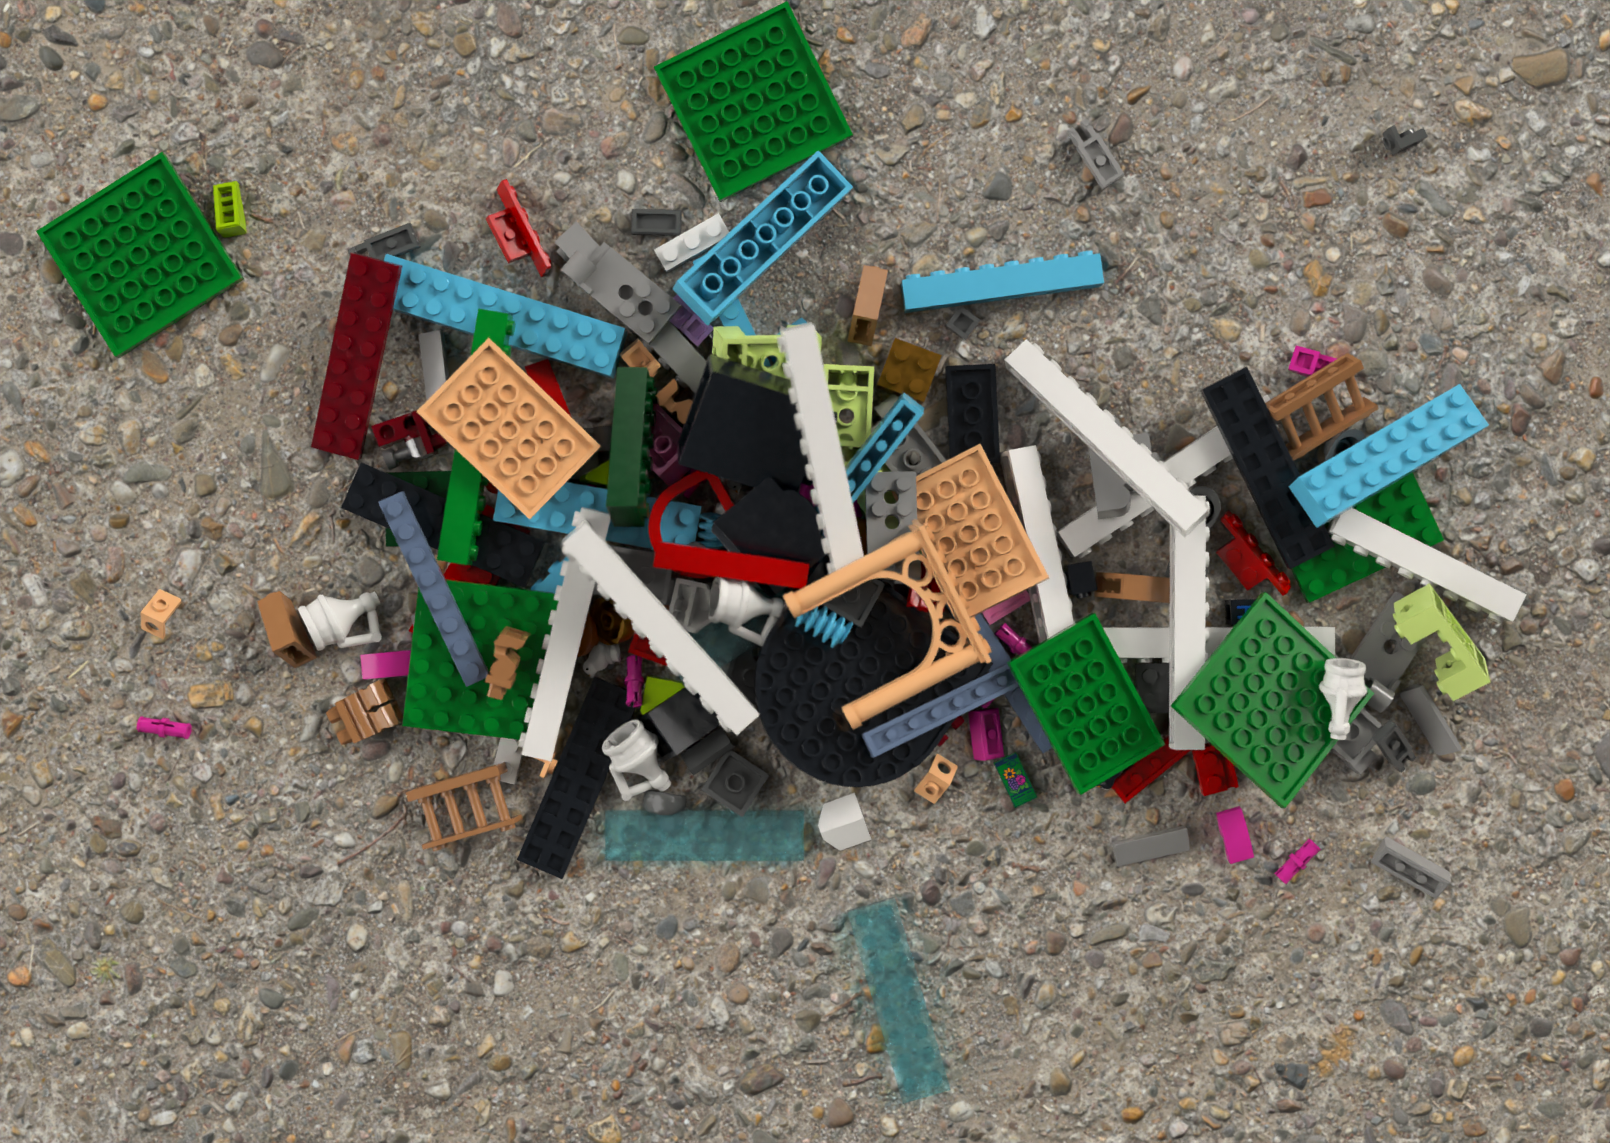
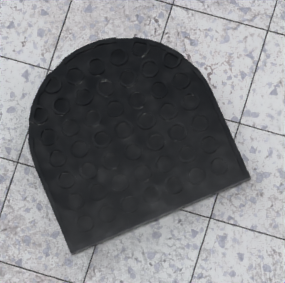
[754,554,993,787]

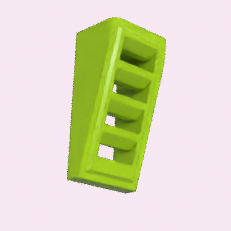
[213,181,247,238]

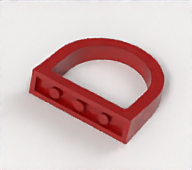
[649,470,733,578]

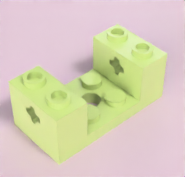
[712,325,822,380]
[824,364,874,467]
[1393,583,1490,701]

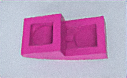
[1288,345,1337,386]
[360,650,411,679]
[1216,806,1254,864]

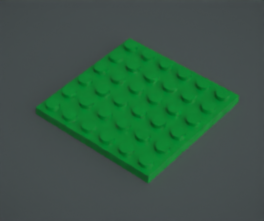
[654,1,853,202]
[36,152,244,358]
[402,579,559,740]
[1171,592,1374,808]

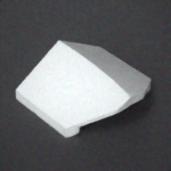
[669,578,711,634]
[818,792,871,851]

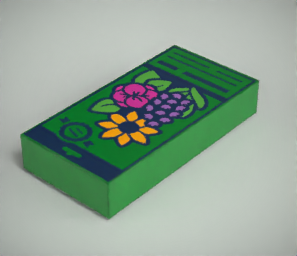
[993,752,1037,808]

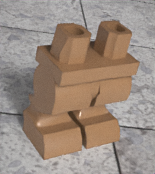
[656,379,693,425]
[485,626,530,700]
[326,678,403,745]

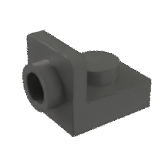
[1383,125,1428,156]

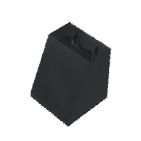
[638,687,720,762]

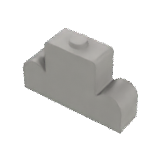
[1088,416,1158,519]

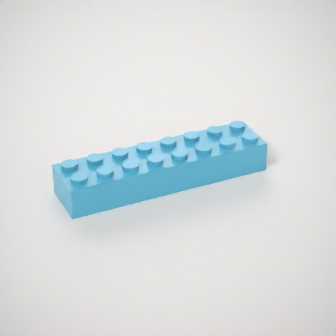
[673,150,853,326]
[1289,384,1489,528]
[493,482,701,549]

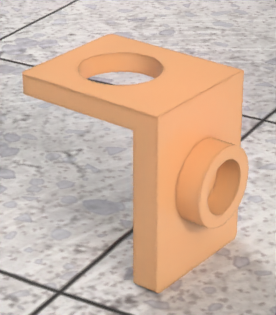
[140,589,181,639]
[914,754,958,804]

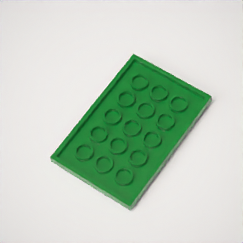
[1291,472,1444,603]
[1007,613,1165,795]

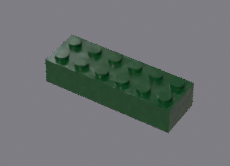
[606,367,658,527]

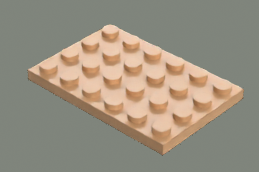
[416,338,601,519]
[891,444,1049,622]

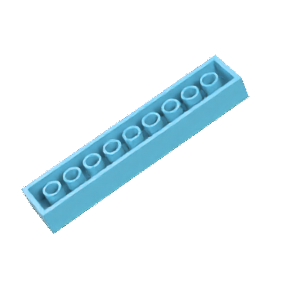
[384,254,628,379]

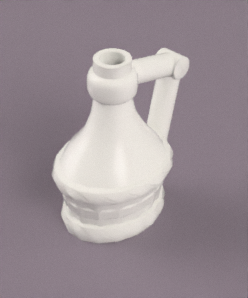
[708,576,788,646]
[298,591,382,651]
[1319,658,1367,740]
[602,719,671,801]

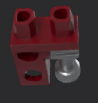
[371,410,449,470]

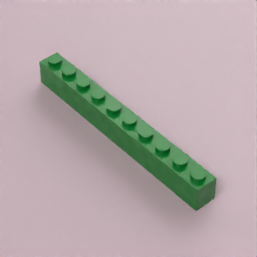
[437,309,515,565]

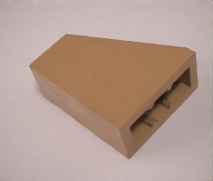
[848,265,888,346]
[1094,572,1170,603]
[257,591,317,668]

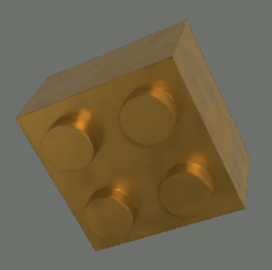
[876,338,942,405]

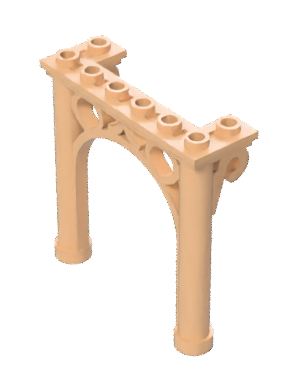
[783,519,992,730]

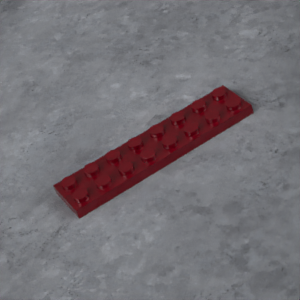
[311,252,402,460]

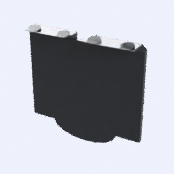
[711,475,826,598]

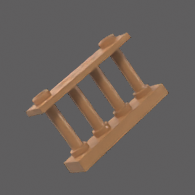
[1265,353,1379,461]
[405,762,522,851]

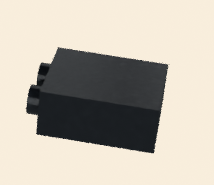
[677,354,837,492]

